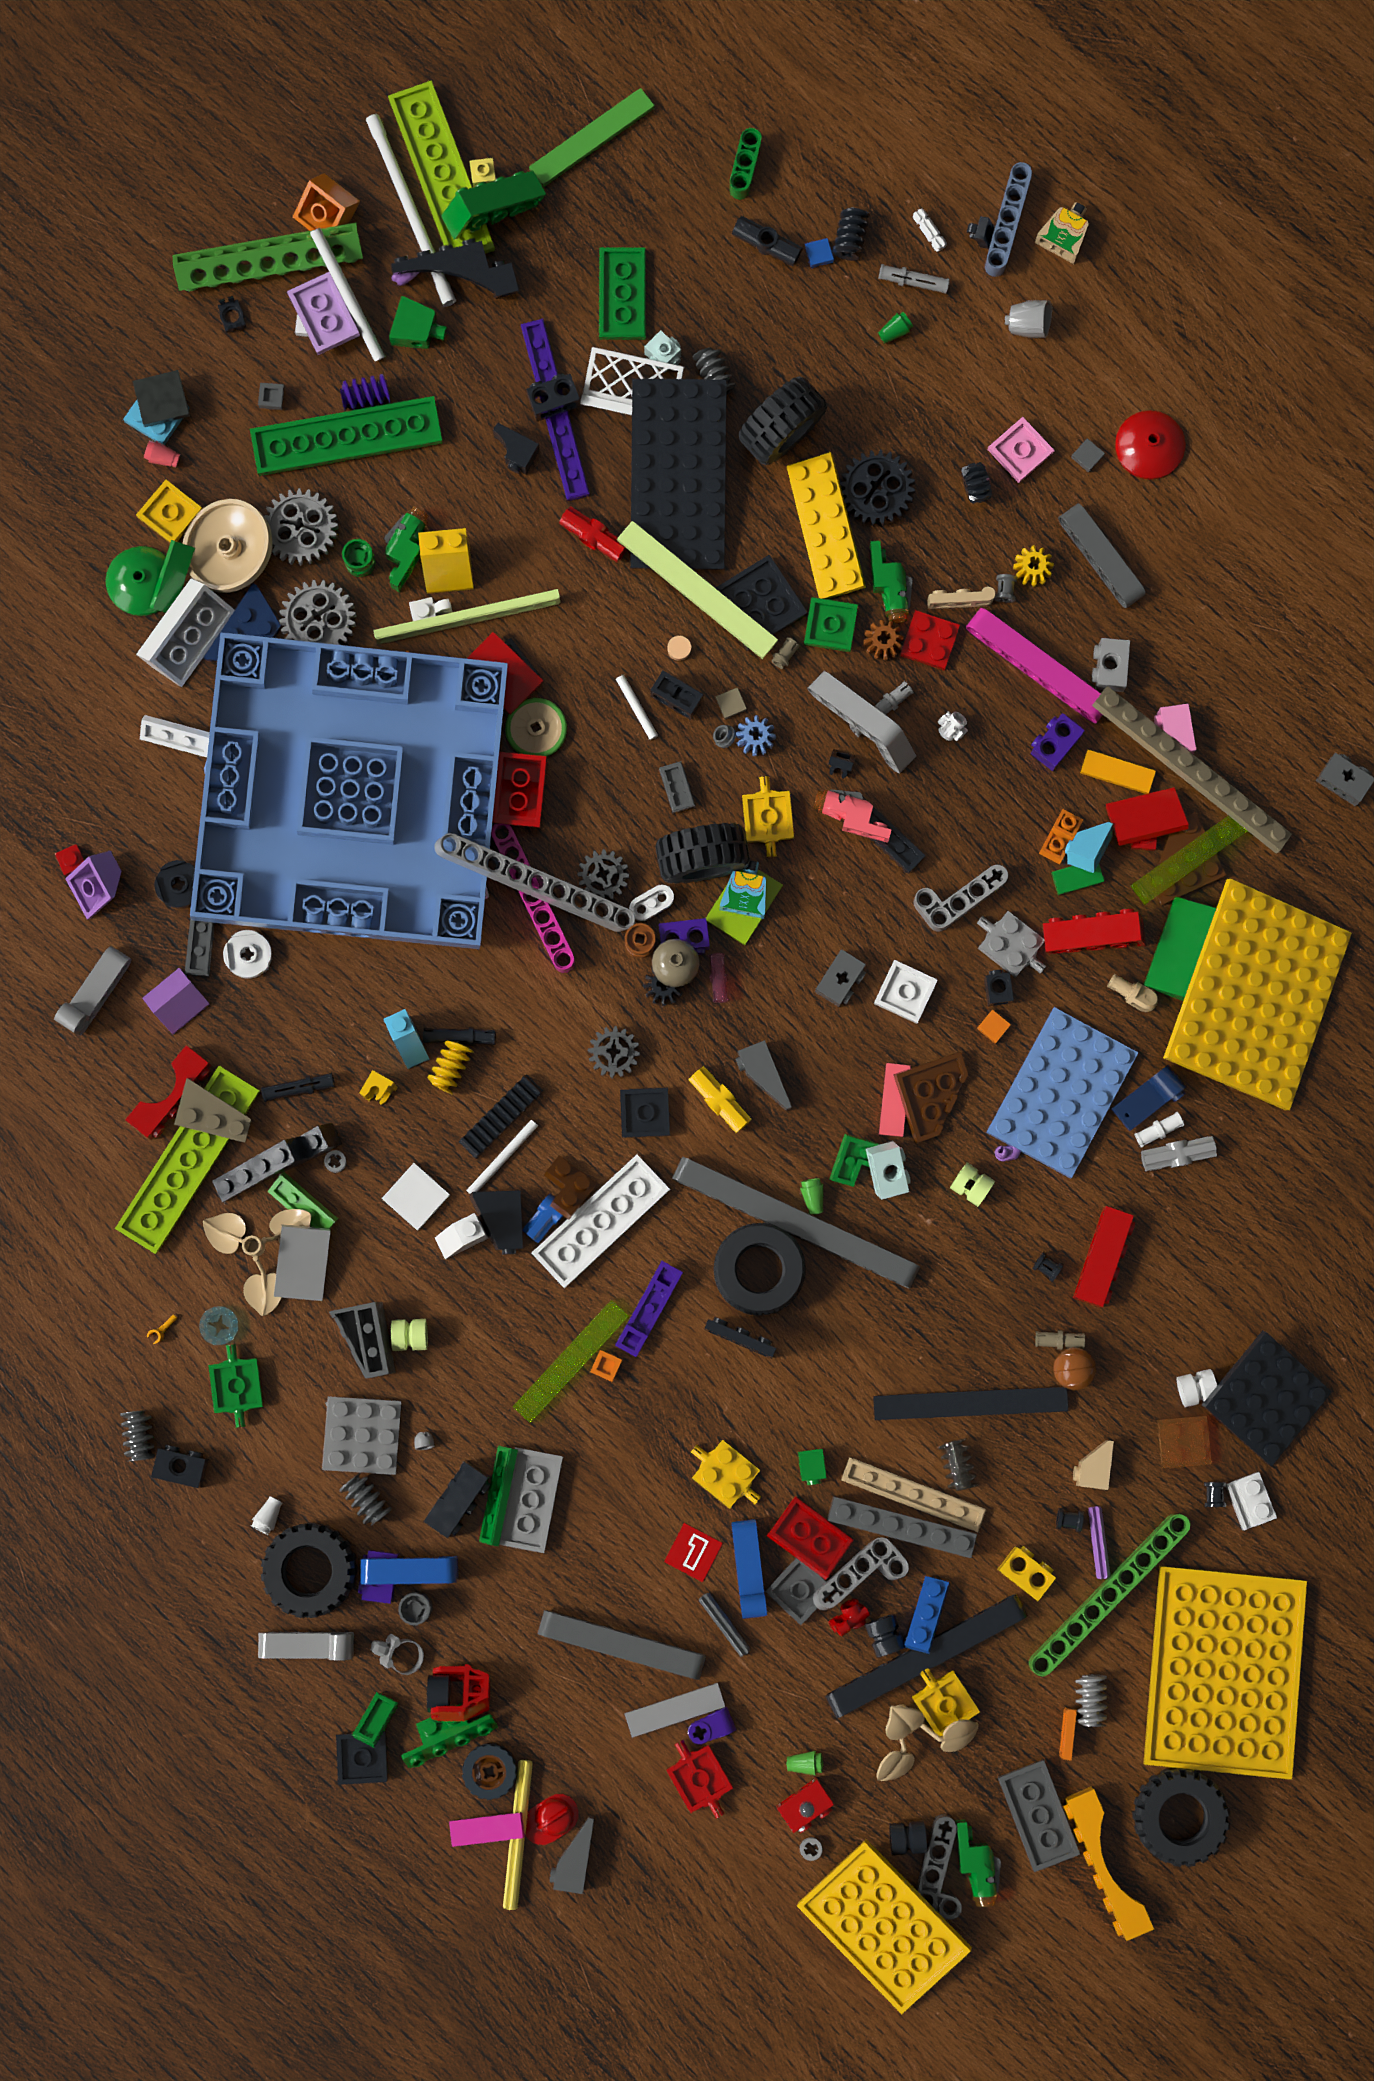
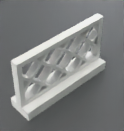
[580,347,684,415]

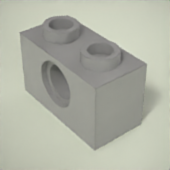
[1092,638,1130,692]

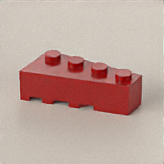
[1043,909,1146,955]

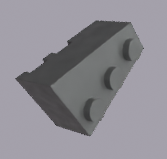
[329,1302,396,1379]

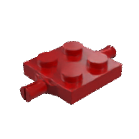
[666,1739,733,1819]

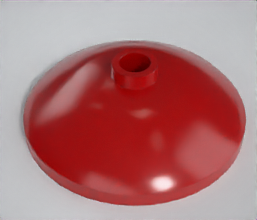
[1115,410,1185,480]

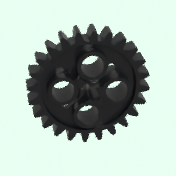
[840,449,915,527]

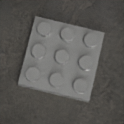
[322,1397,401,1475]

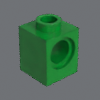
[798,1449,826,1485]

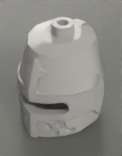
[1005,300,1052,338]

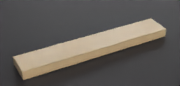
[841,1457,986,1532]

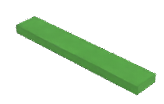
[529,88,654,187]

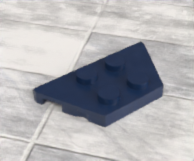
[204,583,282,662]

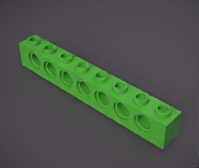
[173,223,363,291]

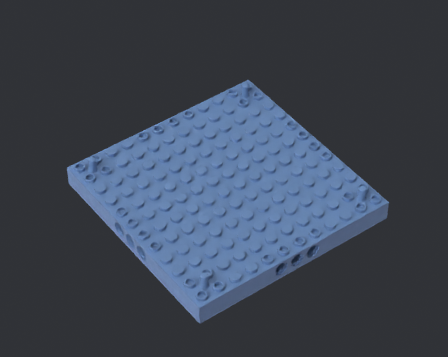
[190,632,508,949]

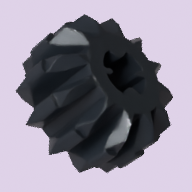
[961,462,992,504]
[643,968,684,1006]

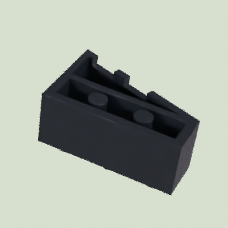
[423,1461,491,1538]

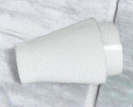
[251,1497,282,1535]

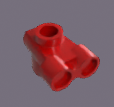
[828,1599,870,1637]

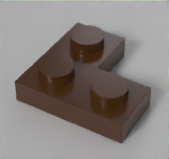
[544,1155,598,1220]

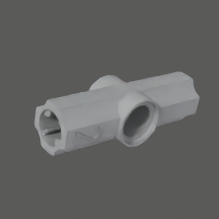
[1141,1136,1217,1171]

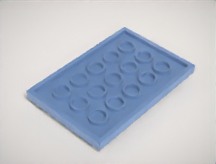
[986,1007,1138,1179]

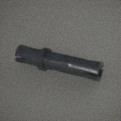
[423,1027,496,1046]
[261,1072,335,1102]

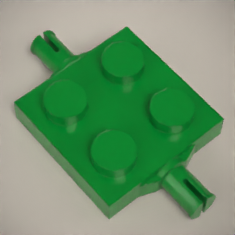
[208,1344,264,1428]

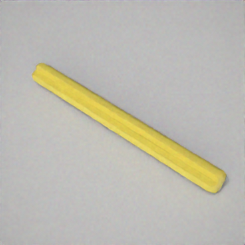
[503,1760,533,1910]

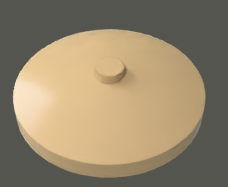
[183,499,272,593]

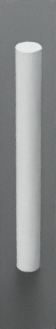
[466,1120,538,1194]

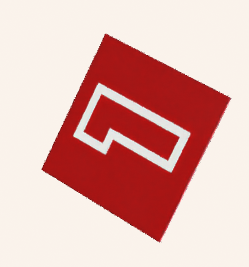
[664,1523,723,1582]

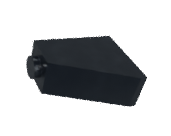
[470,1191,523,1255]

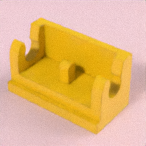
[359,1070,398,1105]

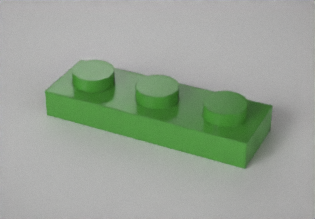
[267,1172,338,1229]

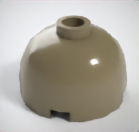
[652,939,700,987]

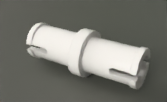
[1134,1112,1184,1147]

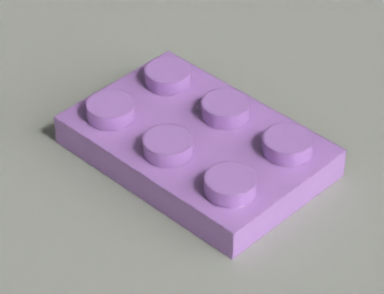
[287,272,360,355]

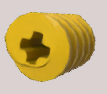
[427,1041,474,1095]

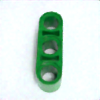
[730,128,761,200]

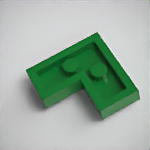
[830,1134,881,1187]

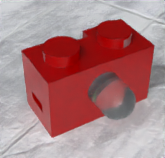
[776,1777,834,1833]

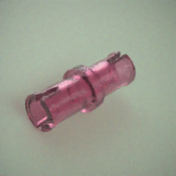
[709,953,728,1003]

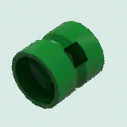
[342,539,376,577]

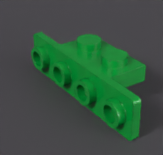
[401,1703,498,1768]

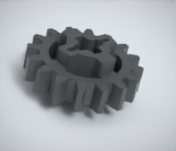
[577,849,629,901]
[588,1026,640,1079]

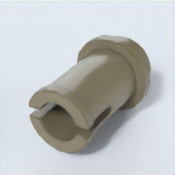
[772,637,800,669]

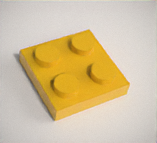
[136,480,202,543]

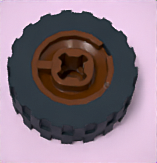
[462,1743,517,1800]

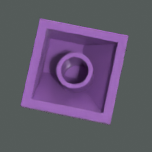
[65,851,121,919]

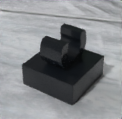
[967,216,995,249]
[828,749,856,779]

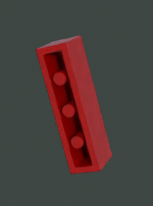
[1073,1206,1135,1308]

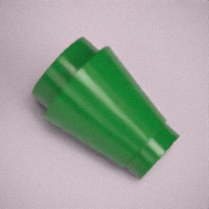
[877,312,913,344]

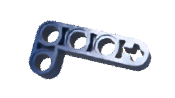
[731,1519,767,1619]
[361,1556,458,1584]

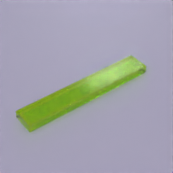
[1131,815,1247,905]
[512,1300,629,1423]

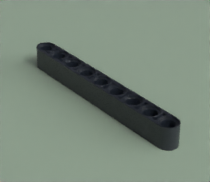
[825,1593,1028,1718]

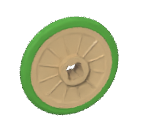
[505,698,567,756]

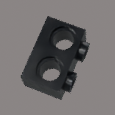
[526,373,581,422]
[650,671,703,720]

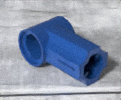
[522,1193,563,1243]

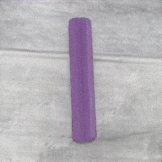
[1088,1506,1110,1579]

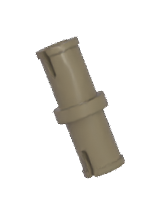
[1035,1330,1085,1350]

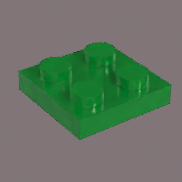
[804,597,858,652]

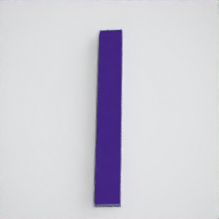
[521,319,590,502]

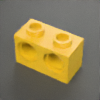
[997,1546,1056,1601]

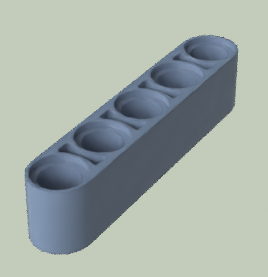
[985,162,1032,277]

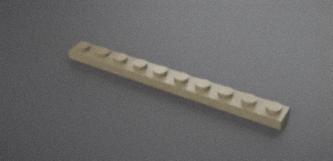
[1092,686,1292,854]

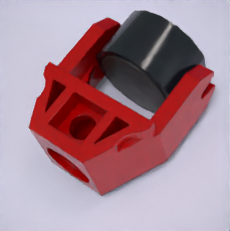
[427,1664,490,1721]

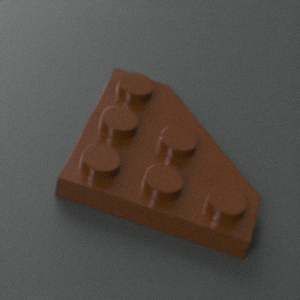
[1151,812,1226,906]
[893,1052,968,1143]

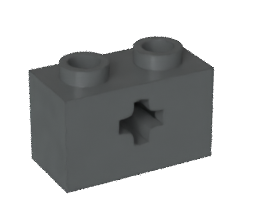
[1316,753,1374,806]
[815,949,866,1007]

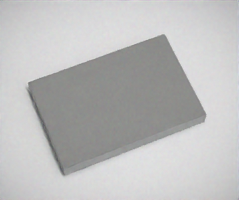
[274,1224,330,1301]

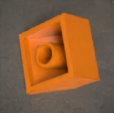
[293,173,360,231]

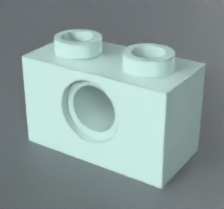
[866,1141,910,1199]

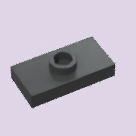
[659,761,695,814]

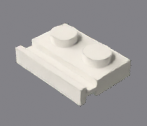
[1226,1472,1277,1530]

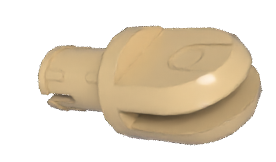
[1107,974,1158,1012]

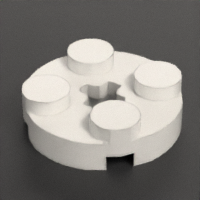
[223,930,272,979]

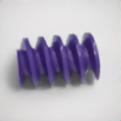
[340,374,391,411]

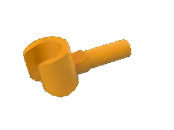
[147,1314,177,1344]

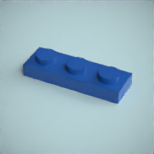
[905,1576,950,1654]

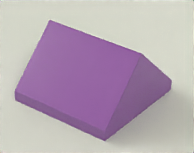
[143,968,210,1034]

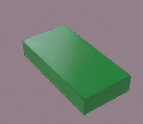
[1051,864,1104,895]
[352,1692,399,1748]

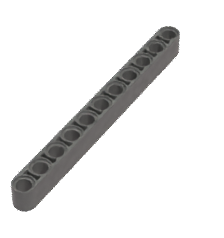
[672,1157,920,1289]

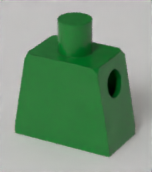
[389,296,447,349]

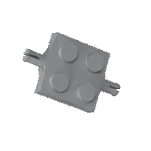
[977,911,1046,978]

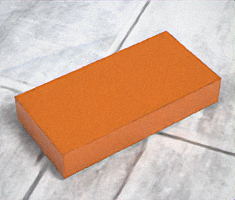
[1059,1707,1076,1760]

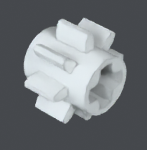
[938,711,968,741]

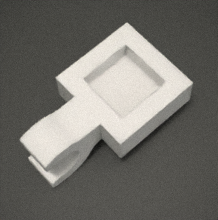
[409,597,452,621]

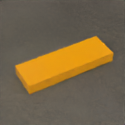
[1080,750,1156,794]

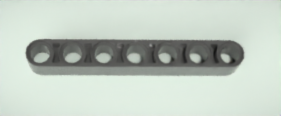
[537,1610,706,1680]

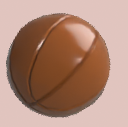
[1053,1347,1096,1390]

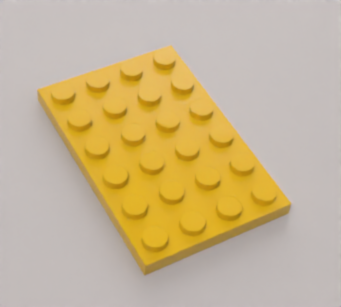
[797,1839,972,2014]

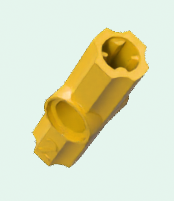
[688,1066,752,1133]

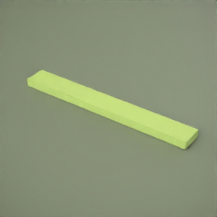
[617,521,778,659]
[373,589,560,644]

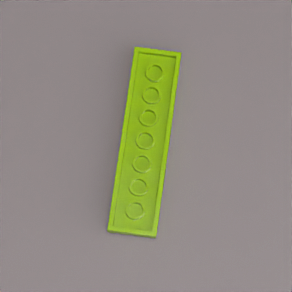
[388,81,495,254]
[115,1066,260,1254]

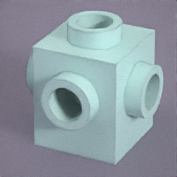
[644,331,681,373]

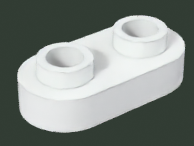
[629,885,674,922]

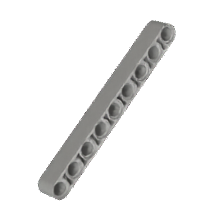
[435,833,635,932]

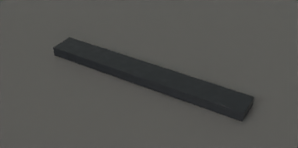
[873,1387,1068,1420]

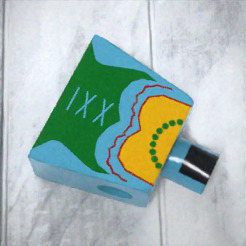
[719,860,766,919]

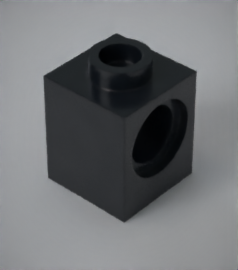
[984,970,1014,1007]

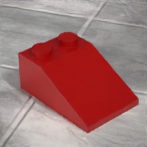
[492,752,548,828]

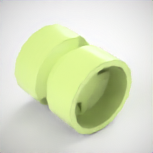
[950,1162,995,1207]
[391,1319,428,1351]

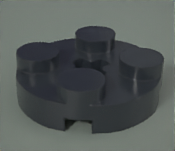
[154,860,195,909]

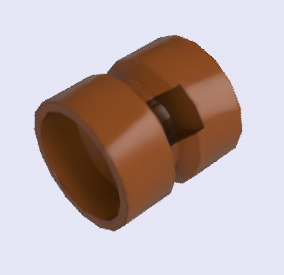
[625,923,656,958]

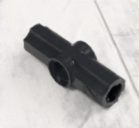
[732,215,803,267]

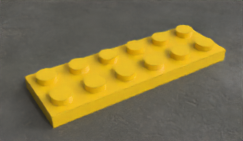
[787,452,866,600]

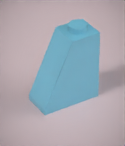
[383,1009,429,1069]

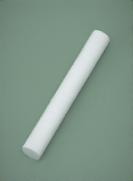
[616,675,658,740]

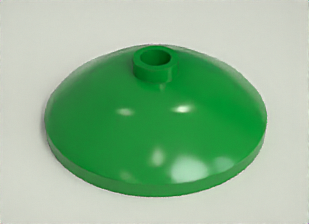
[106,546,166,616]

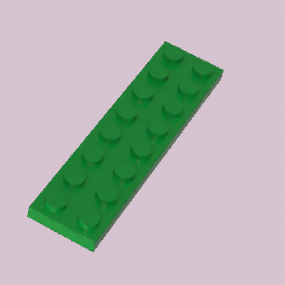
[250,396,443,476]

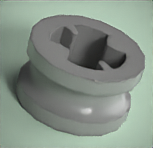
[324,1150,346,1173]
[800,1838,822,1861]

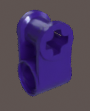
[688,1707,737,1744]

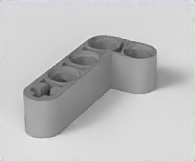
[914,865,1008,932]
[54,946,131,1036]
[813,1537,909,1610]
[258,1632,354,1660]

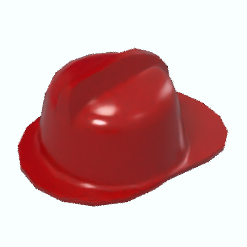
[525,1794,578,1845]

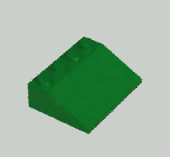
[1144,897,1216,1001]

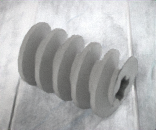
[1075,1674,1107,1727]

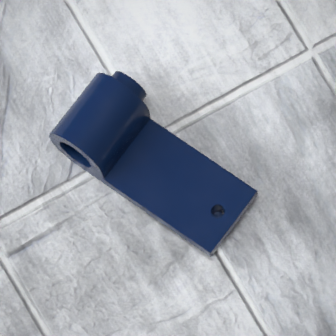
[1112,1064,1187,1132]

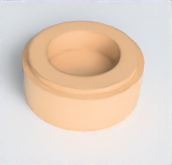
[668,636,691,661]

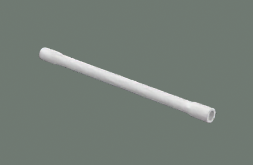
[366,114,456,306]

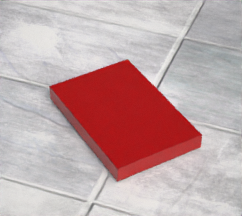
[467,632,544,715]
[1106,787,1189,846]
[767,1496,854,1580]

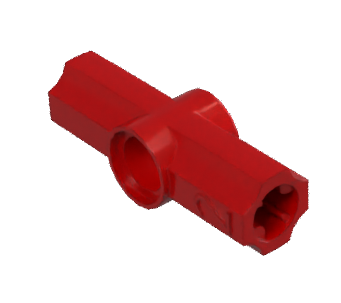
[559,506,627,562]

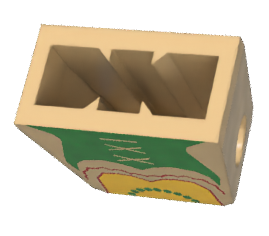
[1035,203,1089,264]

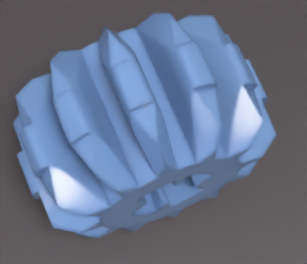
[736,716,776,756]

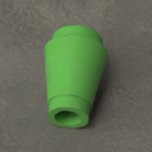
[800,1178,823,1214]
[787,1751,823,1776]

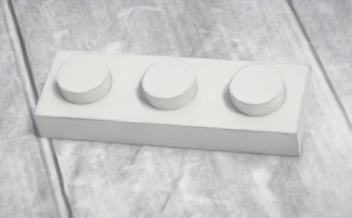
[140,715,210,757]

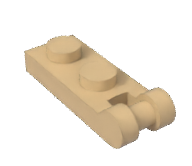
[927,587,995,609]

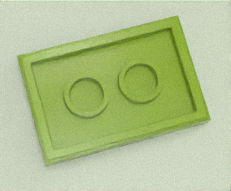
[706,870,783,945]

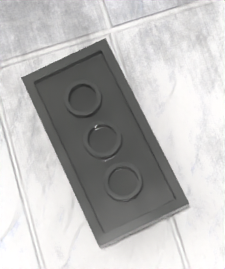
[998,1759,1080,1872]

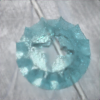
[199,1306,238,1345]

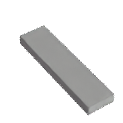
[625,1683,725,1737]

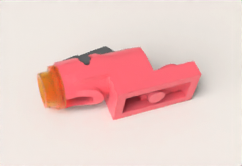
[813,790,891,843]

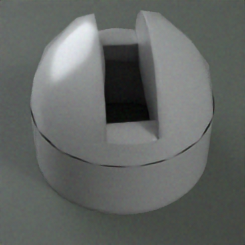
[414,1432,435,1450]

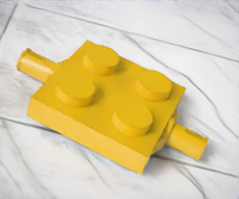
[742,776,794,857]
[691,1440,761,1509]
[912,1669,980,1736]

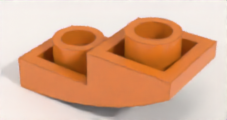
[1039,809,1083,864]

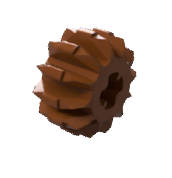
[863,620,904,661]

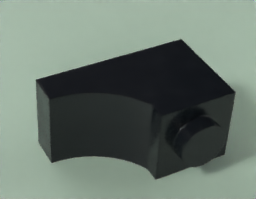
[493,422,539,474]

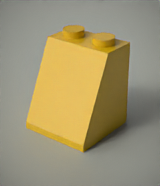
[418,528,474,594]

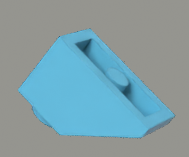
[1065,822,1113,873]

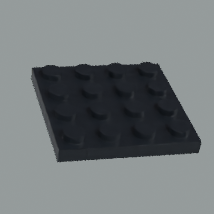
[1202,1330,1332,1467]

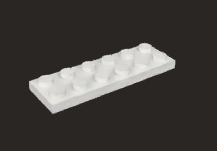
[532,1155,670,1289]

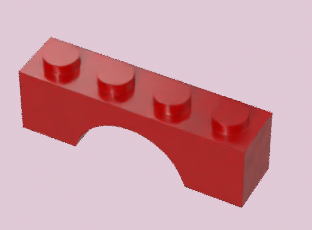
[125,1045,212,1140]

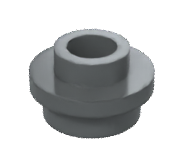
[713,725,736,748]

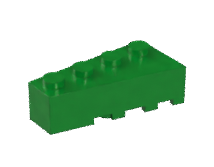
[441,171,546,240]

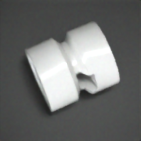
[1177,1369,1217,1407]

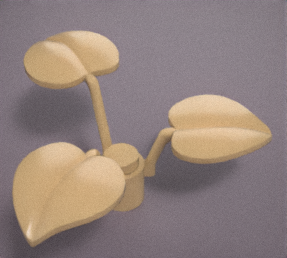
[203,1209,312,1316]
[877,1704,978,1781]

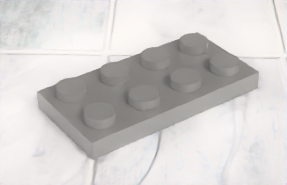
[499,1447,563,1553]

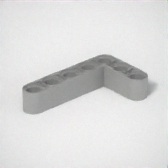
[807,671,916,774]

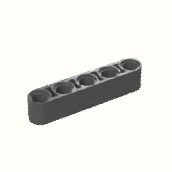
[1058,503,1146,608]

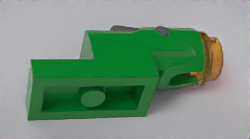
[384,507,429,593]
[870,541,912,623]
[955,1819,1001,1907]

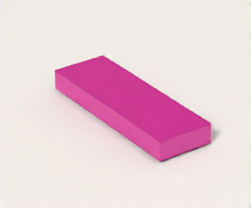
[449,1812,525,1847]

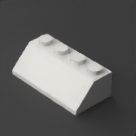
[136,579,235,687]

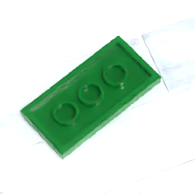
[599,247,646,340]

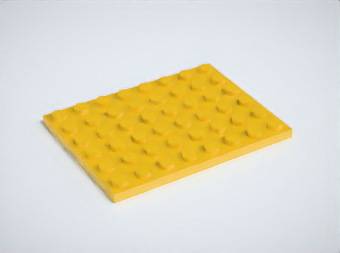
[1163,879,1352,1110]
[1144,1566,1307,1779]

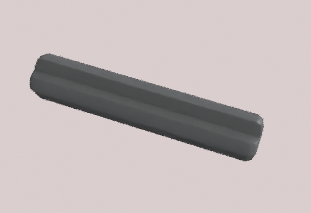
[699,1593,750,1657]

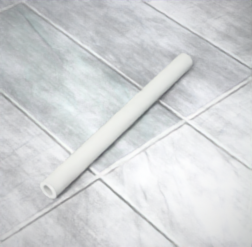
[310,228,385,362]

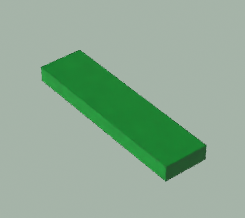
[479,1446,518,1546]

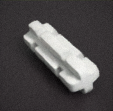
[913,209,947,252]

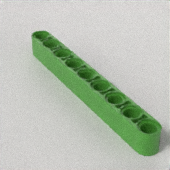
[1029,1513,1190,1676]

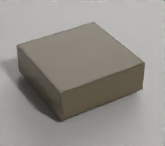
[716,688,747,719]

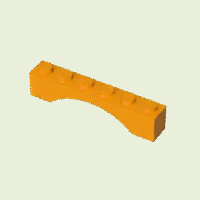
[1063,1787,1154,1941]

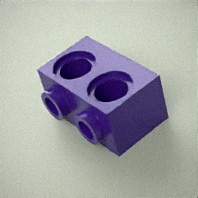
[1031,713,1085,771]
[659,918,710,955]

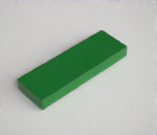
[150,540,195,613]

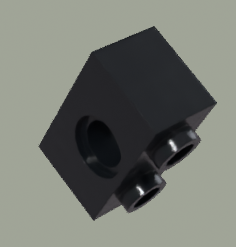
[151,1445,209,1488]

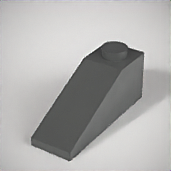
[735,1040,791,1111]
[550,1815,594,1894]

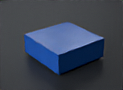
[805,238,834,268]

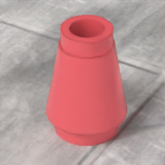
[144,440,180,468]

